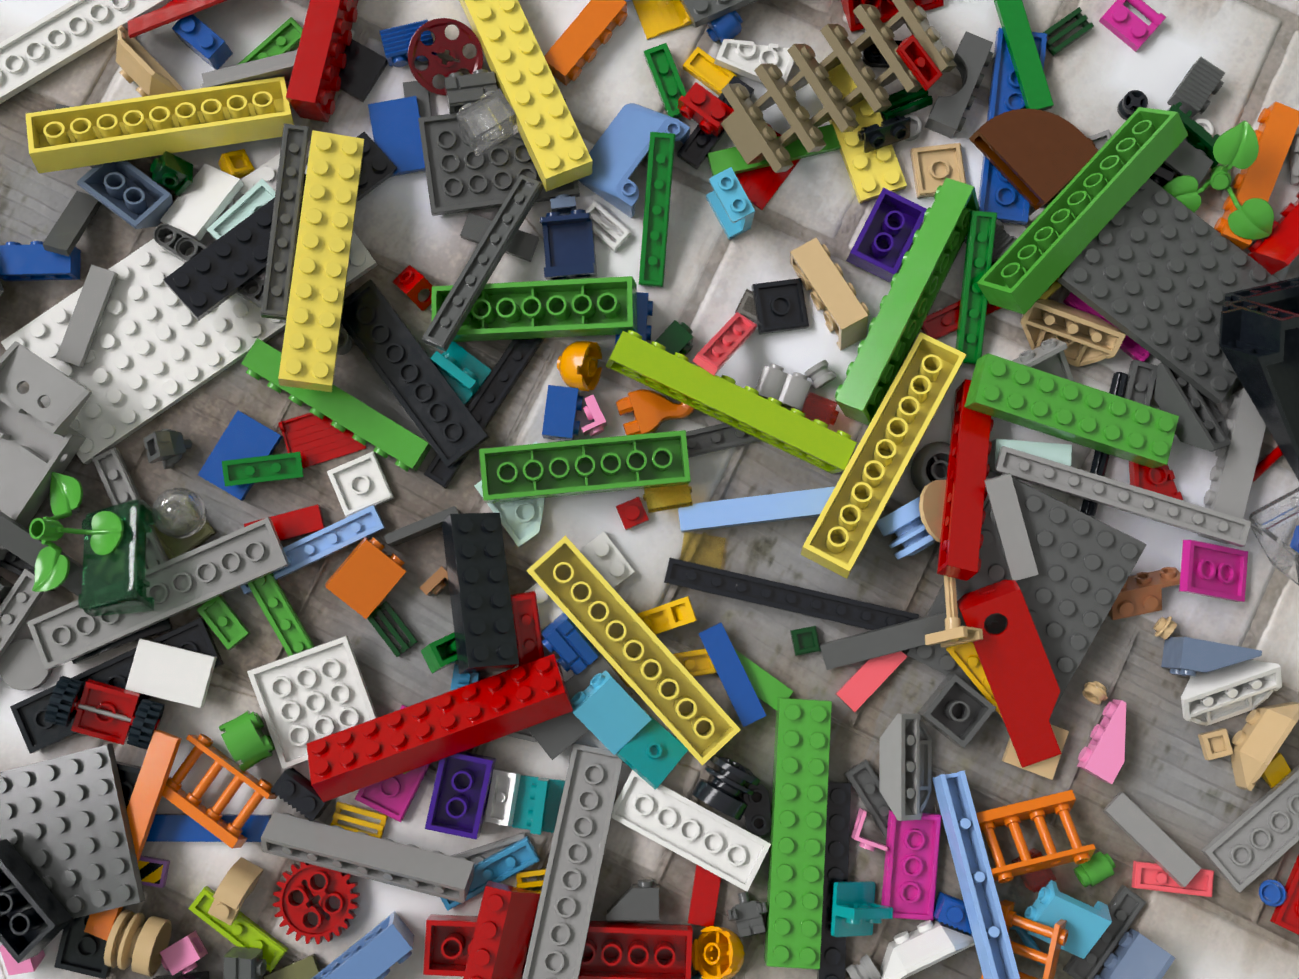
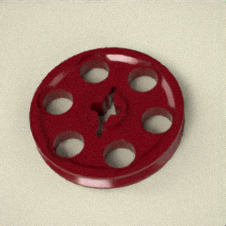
[408,18,483,96]

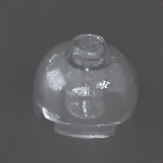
[151,488,207,539]

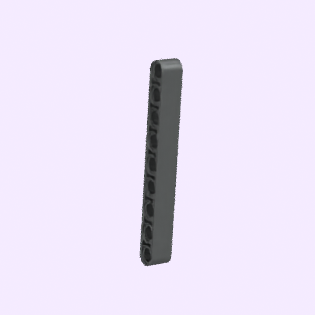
[153,224,353,355]

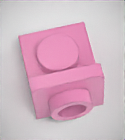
[581,395,607,437]

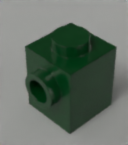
[655,320,694,356]

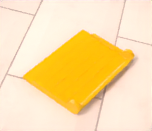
[632,0,692,40]

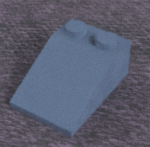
[1161,637,1262,677]

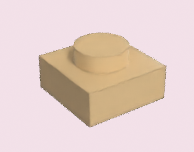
[1198,728,1233,760]

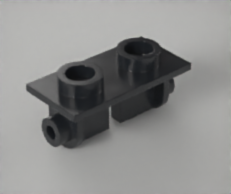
[858,115,911,153]

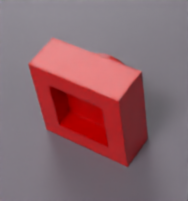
[616,497,649,530]

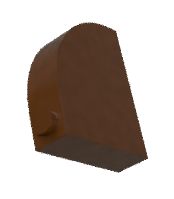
[969,109,1099,210]

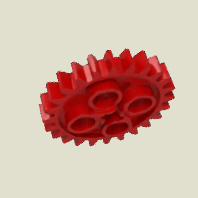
[272,862,360,944]

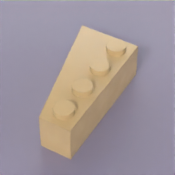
[790,238,870,351]

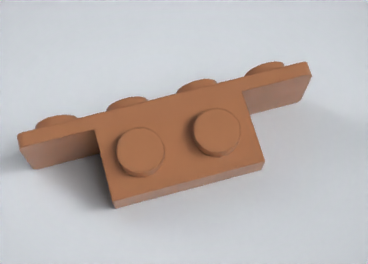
[1109,567,1181,620]

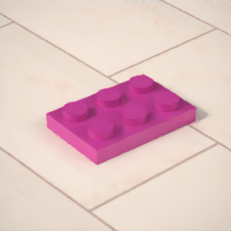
[1179,540,1248,602]

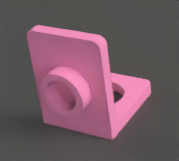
[850,808,888,851]

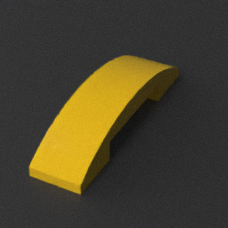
[637,596,697,635]

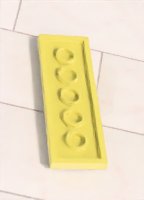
[828,63,907,204]

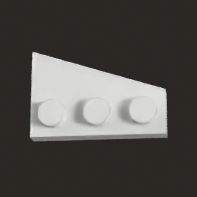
[714,39,794,84]

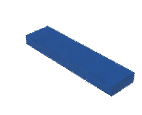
[698,622,767,727]

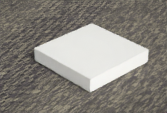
[327,451,394,518]

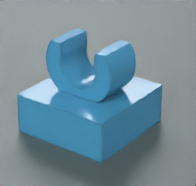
[450,664,480,690]

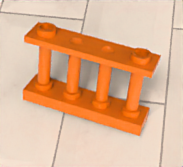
[162,734,277,849]
[976,790,1096,883]
[981,899,1069,979]

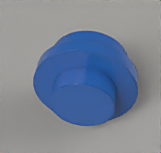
[1259,880,1287,907]

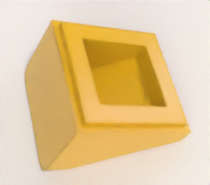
[218,149,255,179]
[1261,752,1291,788]

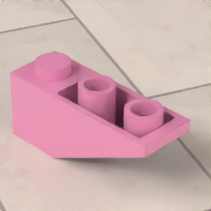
[1077,699,1126,784]

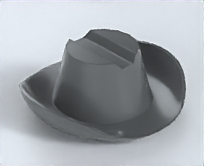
[911,442,950,493]

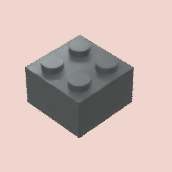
[918,674,996,748]

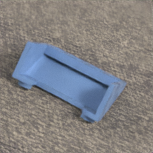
[578,103,690,218]

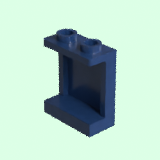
[540,209,597,280]

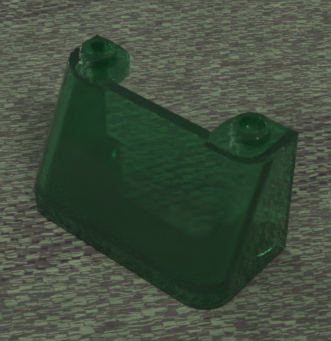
[78,499,157,617]

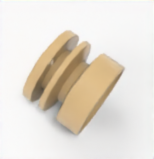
[104,910,172,977]

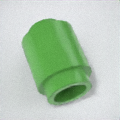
[1073,851,1116,888]

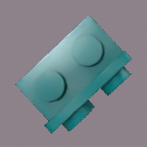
[430,341,492,405]
[512,775,565,835]
[831,881,893,937]

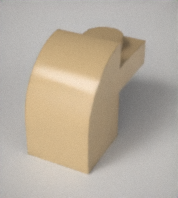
[208,857,264,926]

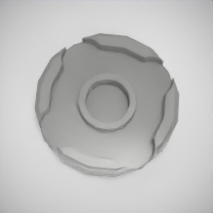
[0,639,52,690]

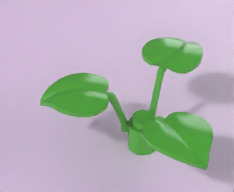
[1162,120,1274,240]
[29,472,124,592]

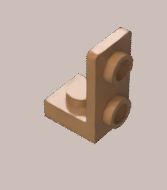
[420,566,448,596]

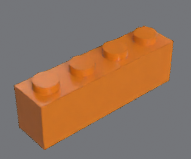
[544,0,628,86]

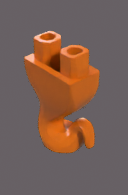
[616,389,695,435]

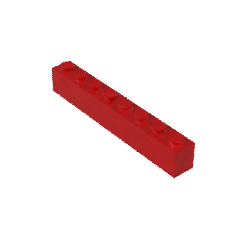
[937,379,994,581]

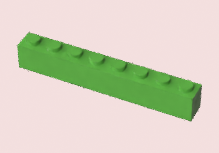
[241,338,432,472]

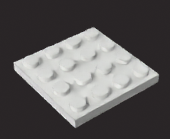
[247,635,378,769]

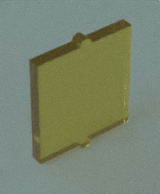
[643,485,693,513]
[680,532,725,569]

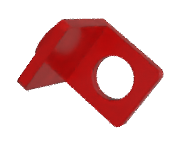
[393,265,432,311]

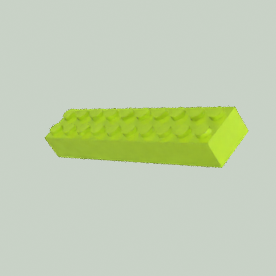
[605,330,857,474]

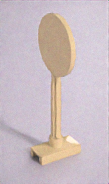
[919,480,983,648]

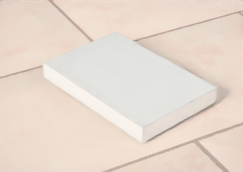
[160,164,244,241]
[125,639,217,708]

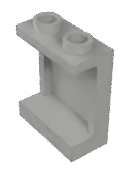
[1012,338,1075,382]

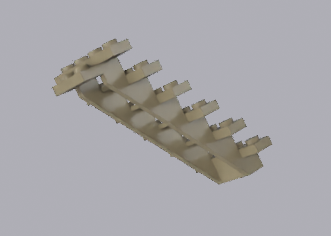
[721,0,957,173]

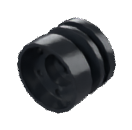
[692,755,761,820]

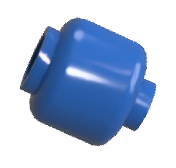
[706,10,743,43]

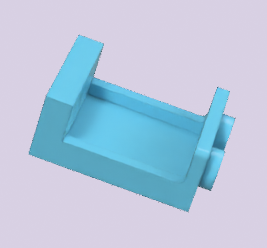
[706,167,755,240]
[571,670,652,755]
[1024,880,1112,959]

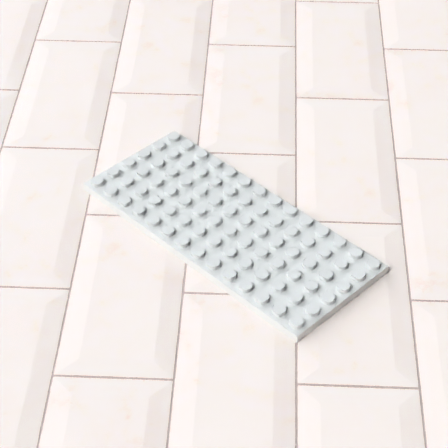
[1,153,377,465]

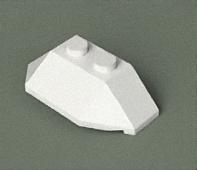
[1181,660,1282,726]
[879,920,975,979]

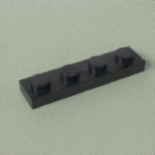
[677,76,754,170]

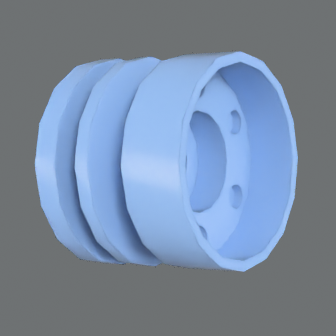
[876,496,935,560]

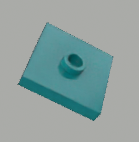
[616,716,688,790]

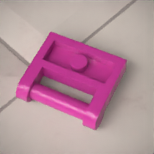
[1099,0,1166,52]

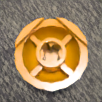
[557,341,602,392]
[692,926,745,979]

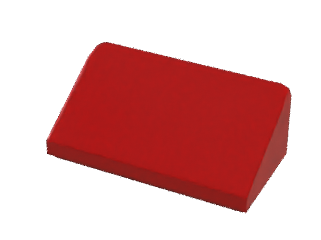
[896,35,943,91]

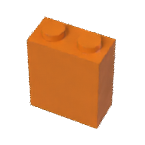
[325,536,406,619]

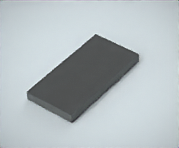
[527,654,633,760]

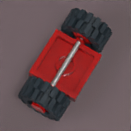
[45,676,165,750]

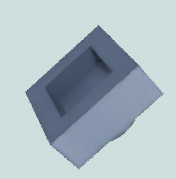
[550,194,577,215]

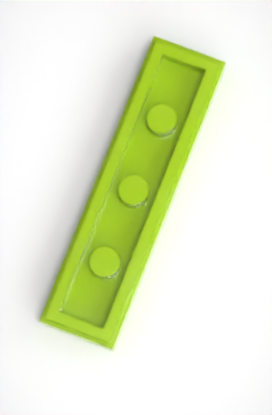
[188,886,289,973]

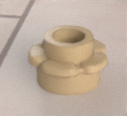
[1153,616,1177,640]
[1082,681,1108,705]

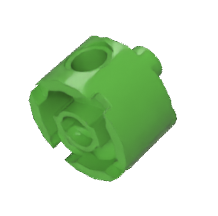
[219,710,275,771]

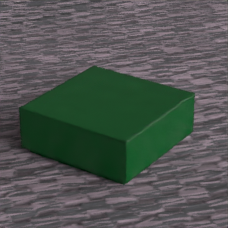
[790,626,821,656]

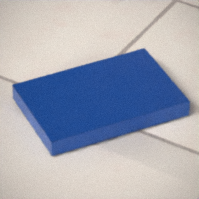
[368,96,425,177]
[198,410,283,501]

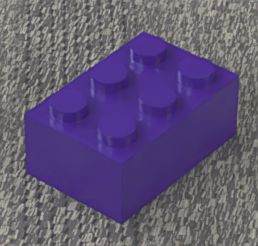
[846,187,927,283]
[425,752,496,840]

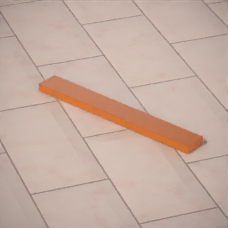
[84,729,182,941]

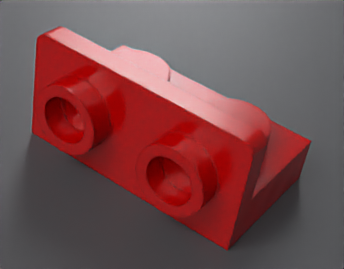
[678,82,734,137]

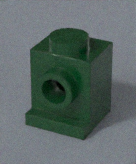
[150,151,193,197]

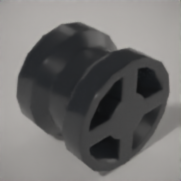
[1117,90,1148,120]

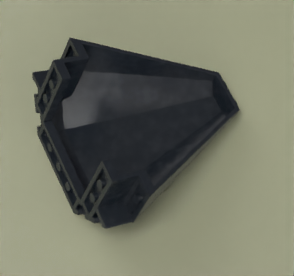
[1219,277,1299,480]

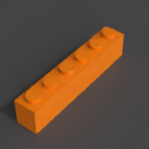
[1214,102,1299,251]

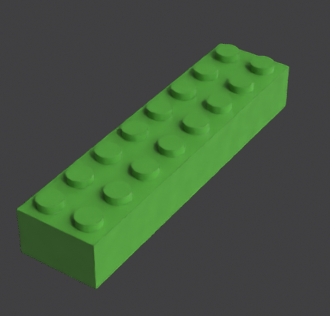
[431,276,637,342]
[964,353,1179,468]
[479,430,691,503]

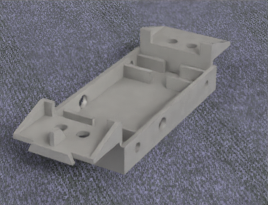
[0,341,92,560]

